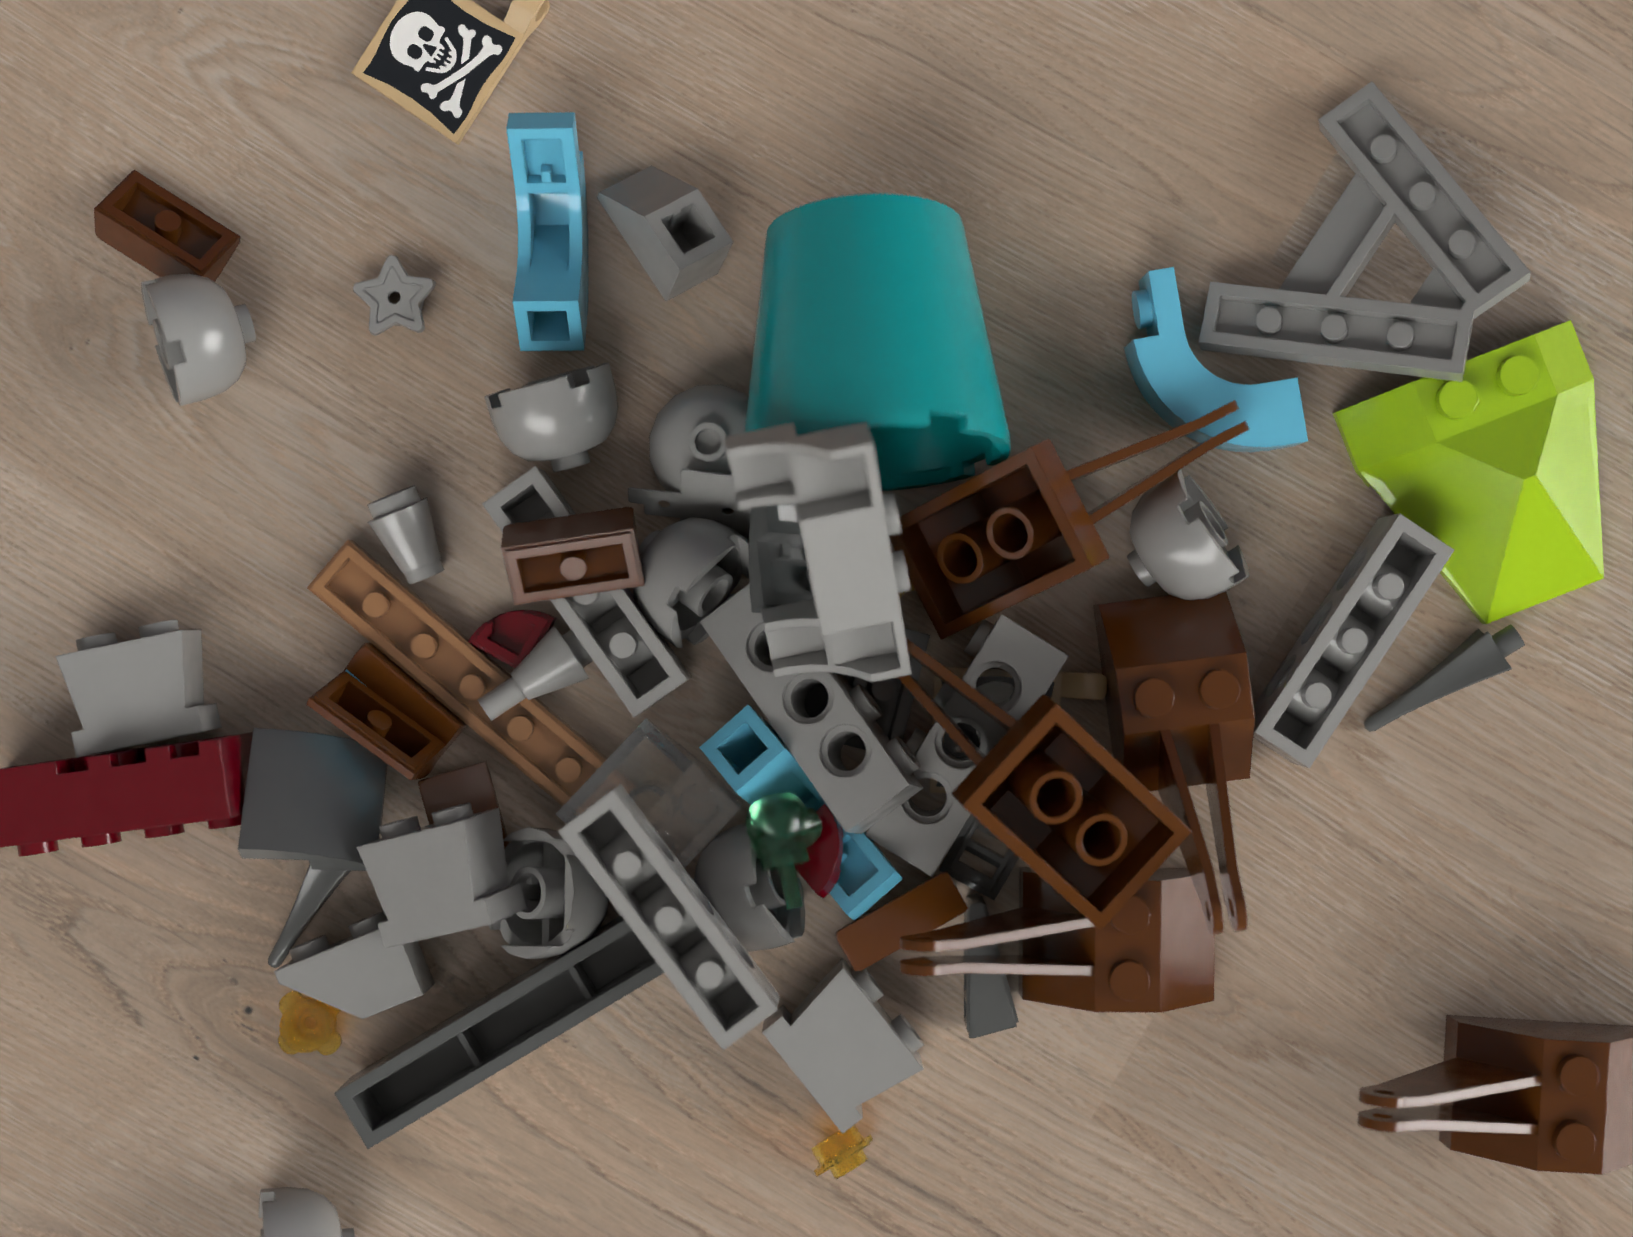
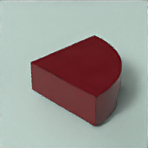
[468,610,557,668]
[777,803,844,899]

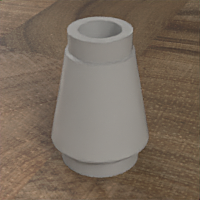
[367,485,444,584]

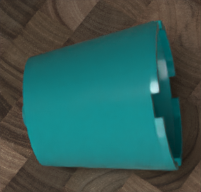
[745,193,1011,491]

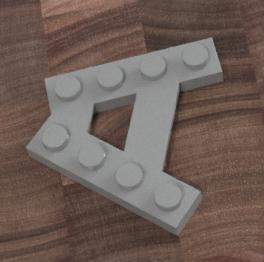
[1198,81,1531,382]

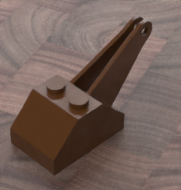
[889,400,1250,640]
[1093,591,1255,935]
[898,638,1193,931]
[900,867,1215,1013]
[1357,1015,1633,1175]

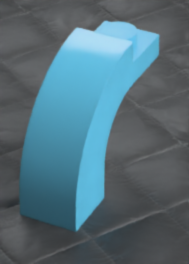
[506,112,589,351]
[1124,267,1308,452]
[699,704,903,921]

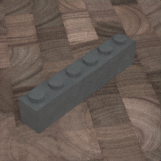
[334,916,664,1149]

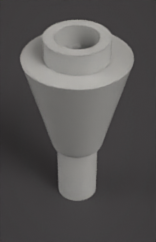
[478,626,593,721]

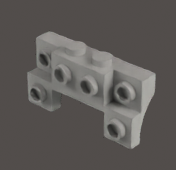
[724,422,912,682]

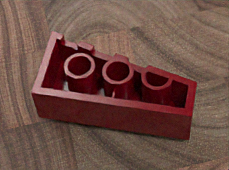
[0,732,253,857]

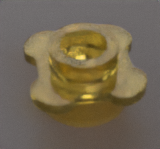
[278,991,342,1055]
[811,1124,874,1180]

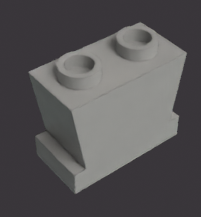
[55,620,222,757]
[357,802,527,948]
[762,957,924,1134]

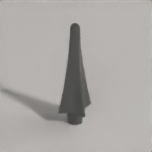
[1364,624,1525,732]
[268,864,350,968]

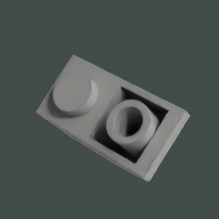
[597,166,733,302]
[274,911,435,1019]

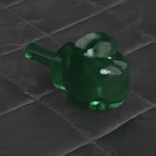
[746,793,823,910]

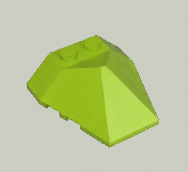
[1332,320,1604,624]

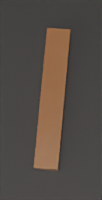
[307,540,639,817]

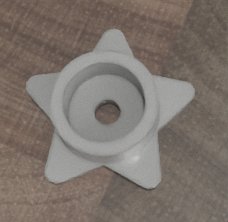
[353,255,436,336]

